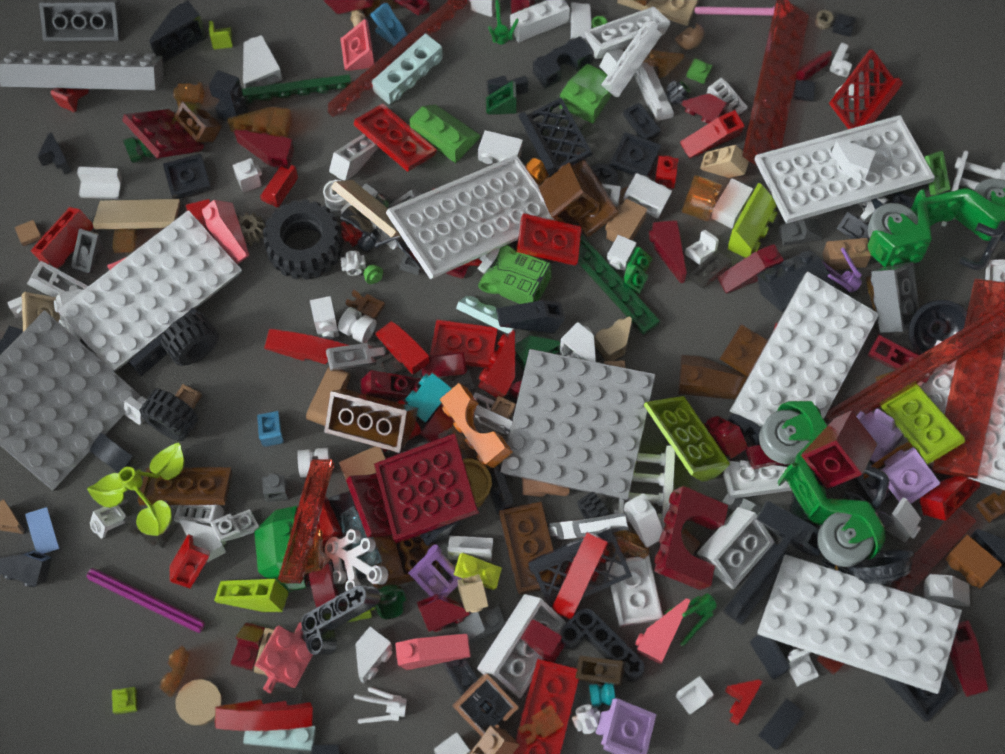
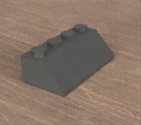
[39,0,122,41]

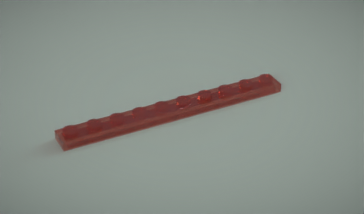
[328,0,468,117]
[825,304,1005,423]
[817,507,976,675]

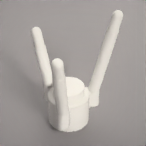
[354,687,407,723]

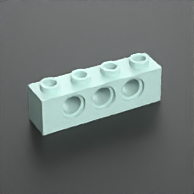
[372,34,443,105]

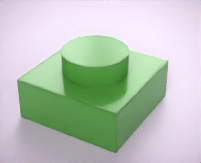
[687,59,713,84]

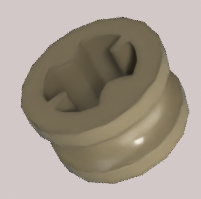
[815,10,834,29]

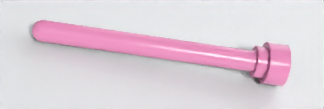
[694,4,785,20]

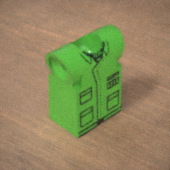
[478,245,552,304]

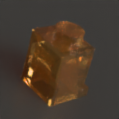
[173,82,205,107]

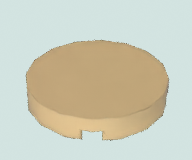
[176,679,222,726]

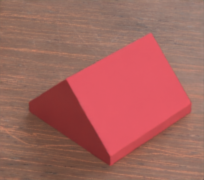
[341,19,374,71]

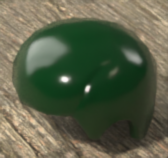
[375,584,407,620]

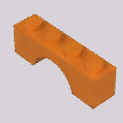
[440,383,513,468]

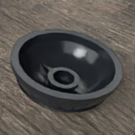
[909,300,972,360]
[847,549,914,586]

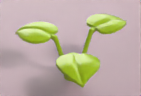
[87,443,185,536]

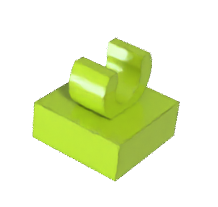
[112,687,138,714]

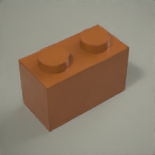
[945,535,1002,589]

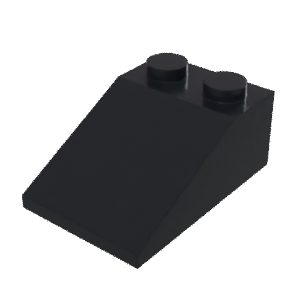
[149,0,207,63]
[881,674,957,722]

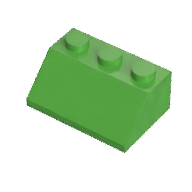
[410,104,480,163]

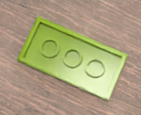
[880,383,965,464]

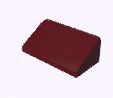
[393,0,430,16]
[793,50,832,81]

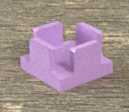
[856,409,904,464]
[881,447,940,504]
[596,699,656,754]

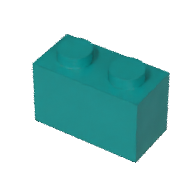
[405,372,452,422]

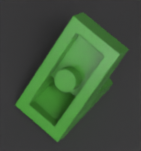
[924,151,950,195]

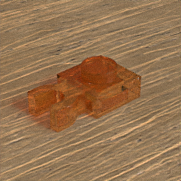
[519,705,563,745]

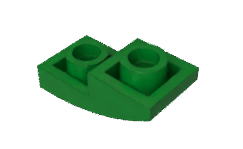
[624,247,653,293]

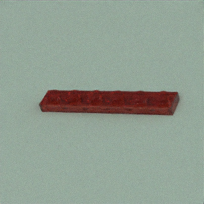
[278,459,334,584]

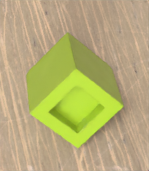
[209,21,233,49]

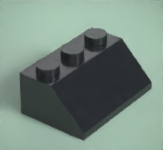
[757,250,835,312]

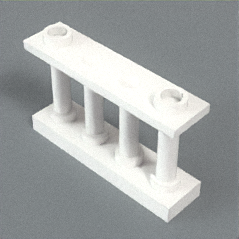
[941,151,1005,226]
[614,446,675,531]

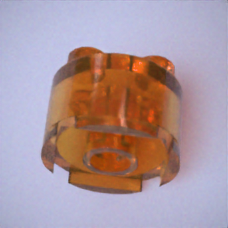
[681,175,722,221]

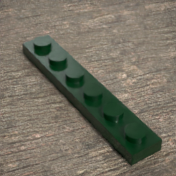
[242,74,352,104]
[578,235,660,336]

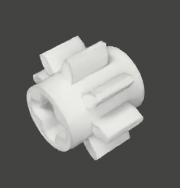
[341,251,366,276]
[572,705,601,734]

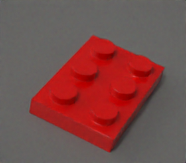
[517,213,581,266]
[430,320,498,368]

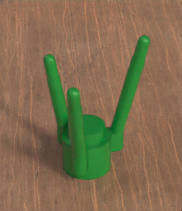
[488,0,519,45]
[664,593,717,646]

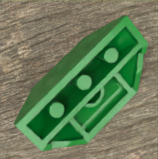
[254,506,306,592]

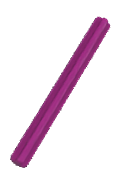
[86,568,205,633]

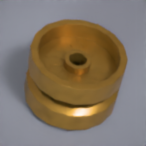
[464,459,492,508]

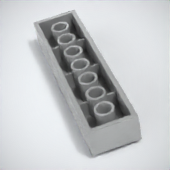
[0,50,164,90]

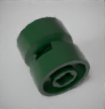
[123,137,154,164]

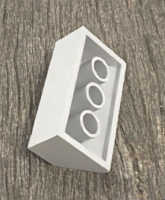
[584,7,670,59]
[477,594,566,698]

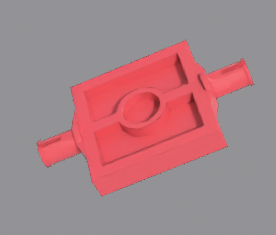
[255,622,313,693]

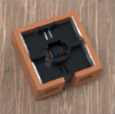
[452,673,519,737]

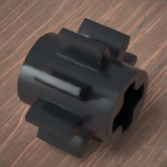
[666,81,690,105]

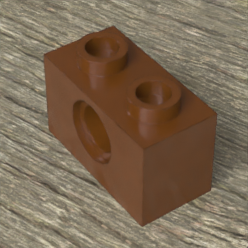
[174,102,222,142]

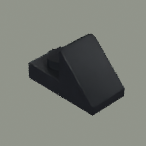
[38,132,71,175]

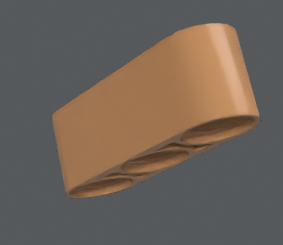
[306,367,350,426]

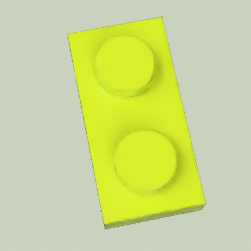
[454,553,502,590]

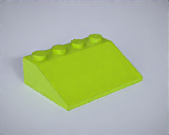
[644,396,731,482]

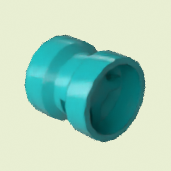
[590,684,615,708]

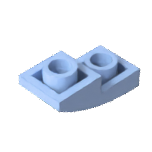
[25,507,60,554]

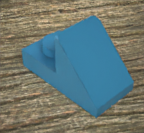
[370,3,407,46]
[257,411,284,447]

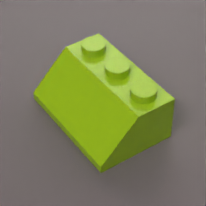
[728,183,778,258]

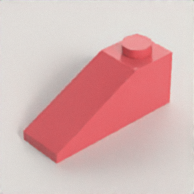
[202,200,249,265]
[635,598,690,664]
[395,634,471,670]

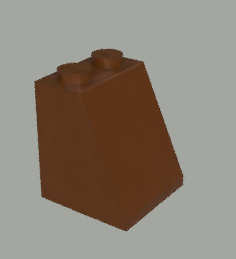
[538,163,600,225]

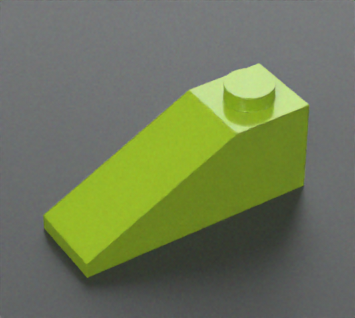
[214,579,289,612]

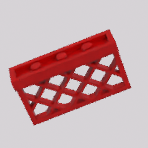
[829,50,903,130]

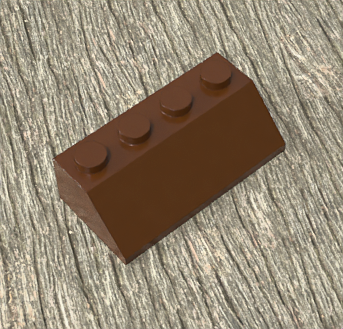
[324,389,418,453]

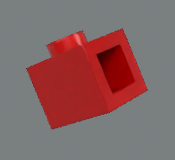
[655,156,679,189]

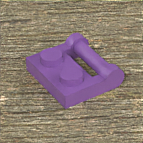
[409,545,463,597]

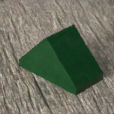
[486,81,516,115]

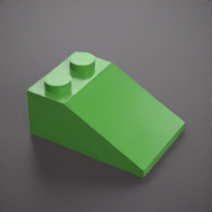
[559,64,612,124]

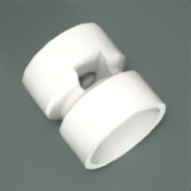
[323,180,348,216]
[338,307,377,344]
[298,448,331,478]

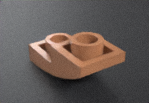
[522,478,569,497]

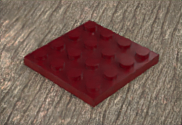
[374,433,479,543]

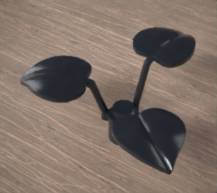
[340,193,421,268]

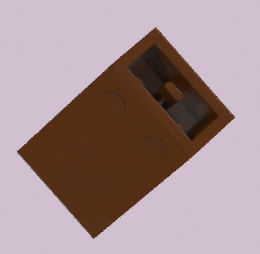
[365,535,443,588]

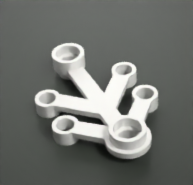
[325,529,388,591]

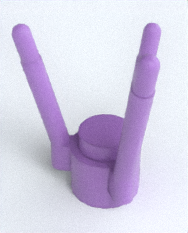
[822,247,862,292]

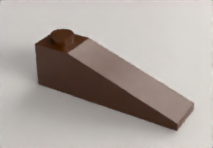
[678,355,748,400]

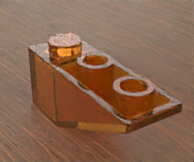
[228,107,292,138]

